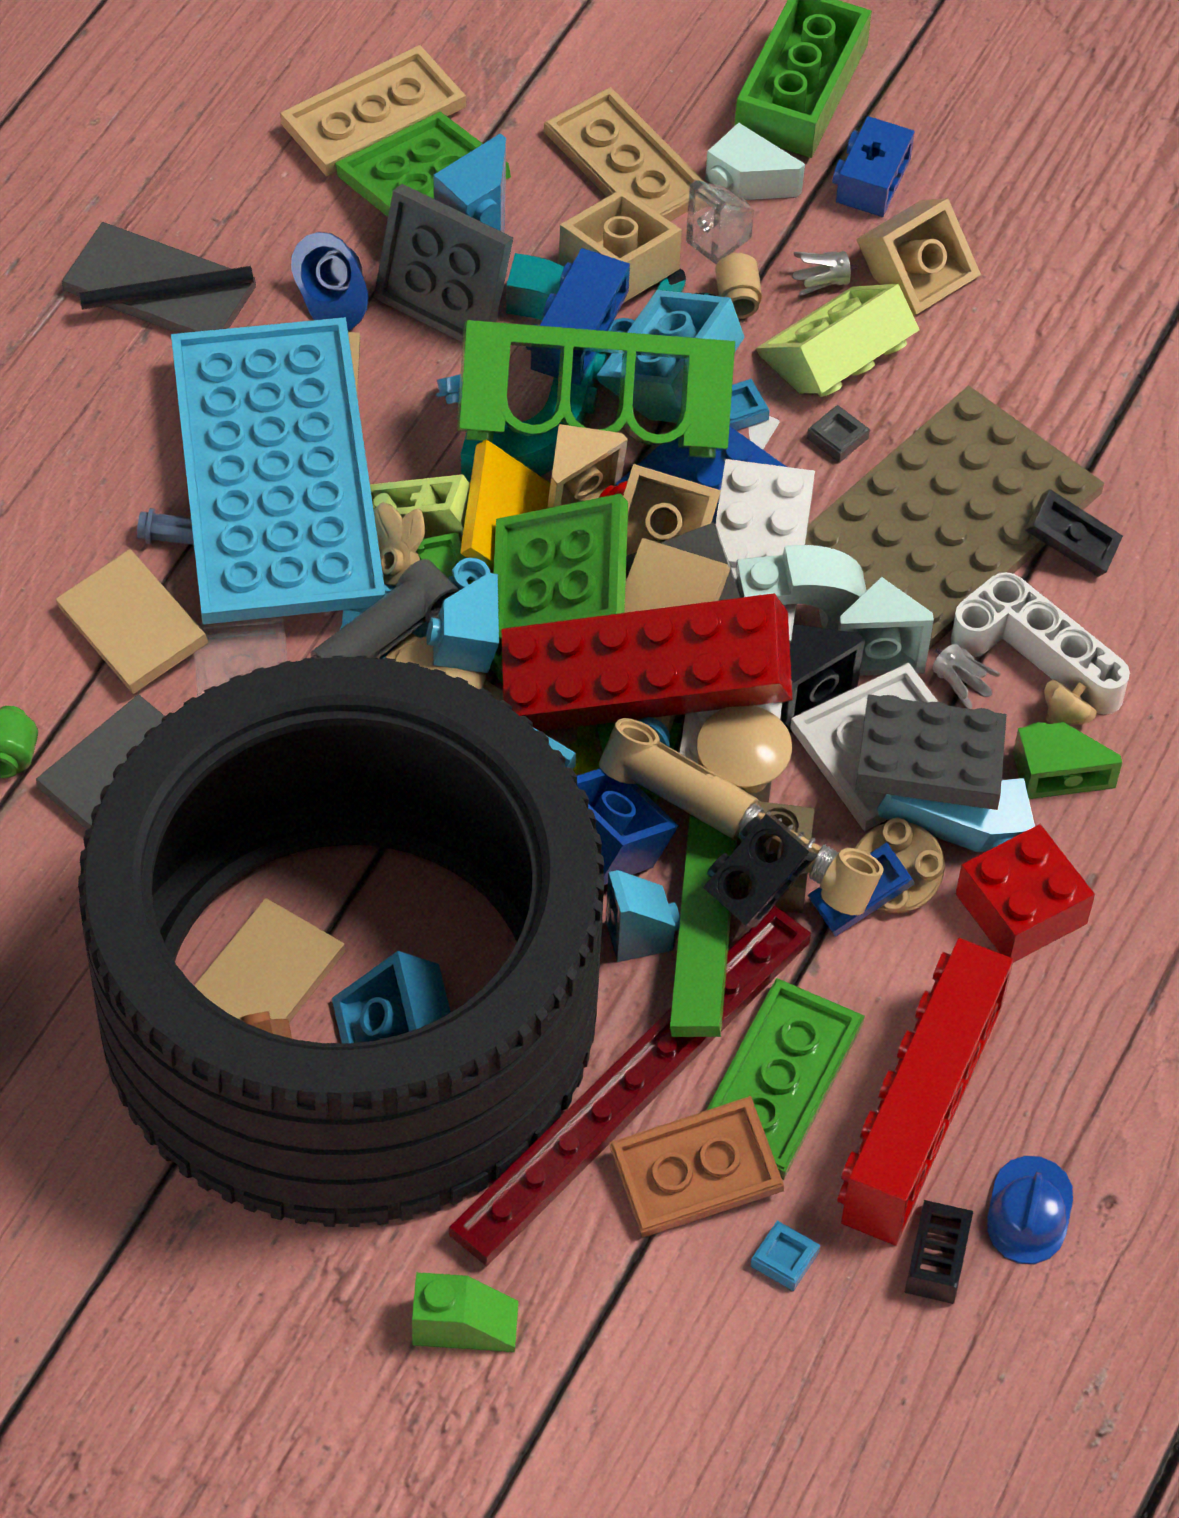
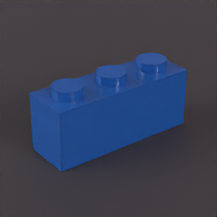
[526,248,630,386]

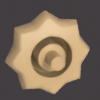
[1044,680,1097,725]

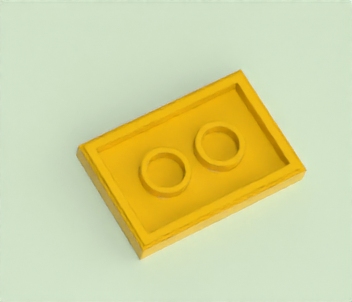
[460,439,550,573]

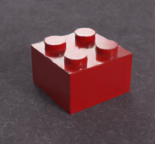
[955,824,1095,963]

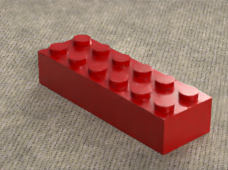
[501,593,793,731]
[837,938,1014,1246]

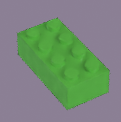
[734,0,872,158]

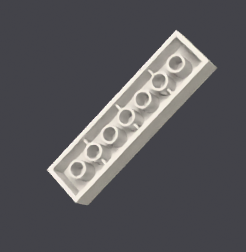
[680,459,815,802]

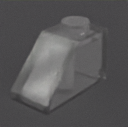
[686,180,754,265]

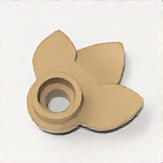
[374,502,425,586]

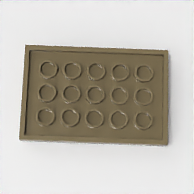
[805,385,1104,649]

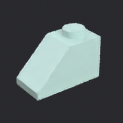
[705,123,805,200]

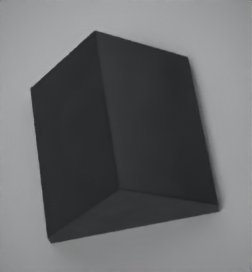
[780,624,865,733]

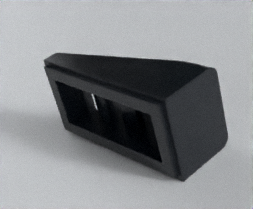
[904,1200,973,1304]

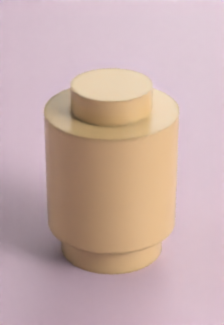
[715,253,762,319]

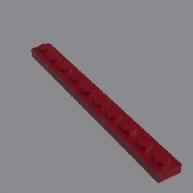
[449,906,811,1267]

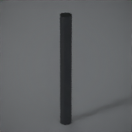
[79,266,254,310]

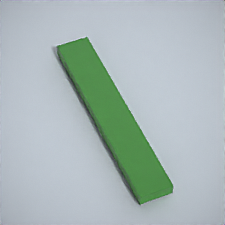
[670,815,737,1037]

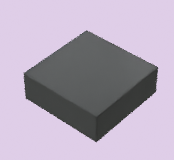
[807,405,870,463]

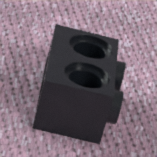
[703,814,818,928]

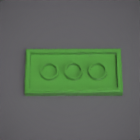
[707,978,865,1180]

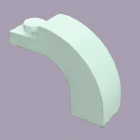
[735,545,867,630]

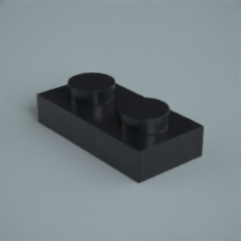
[1025,489,1123,577]

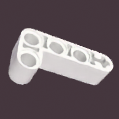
[951,572,1130,715]

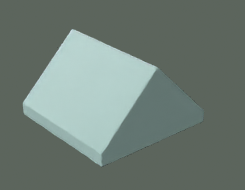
[838,577,934,676]

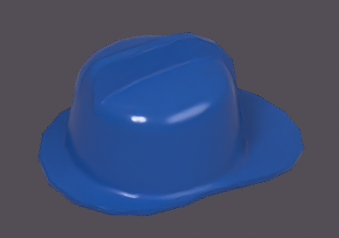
[291,232,368,331]
[987,1156,1073,1264]

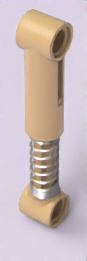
[599,718,884,915]

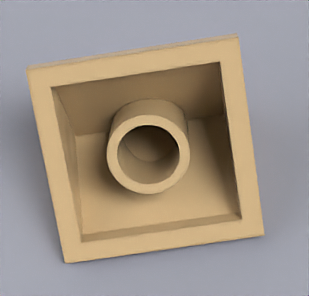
[547,424,628,508]

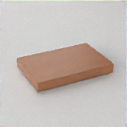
[609,1096,784,1238]

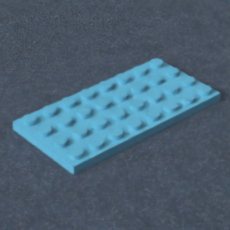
[171,317,386,625]

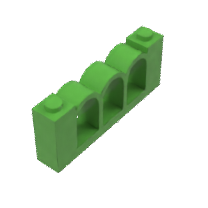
[457,320,735,458]

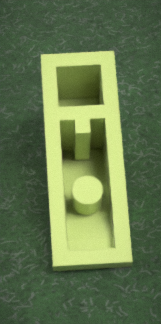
[370,474,470,544]

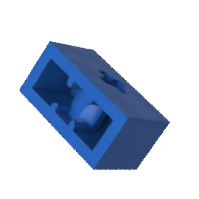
[832,116,915,217]

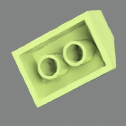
[756,284,919,397]

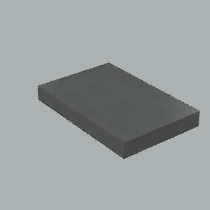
[36,694,165,829]

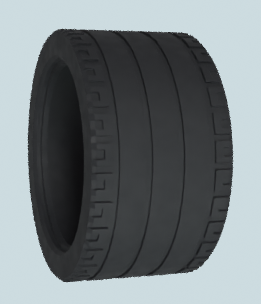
[78,655,604,1227]

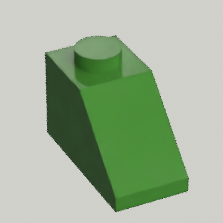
[1013,722,1122,799]
[412,1272,519,1352]

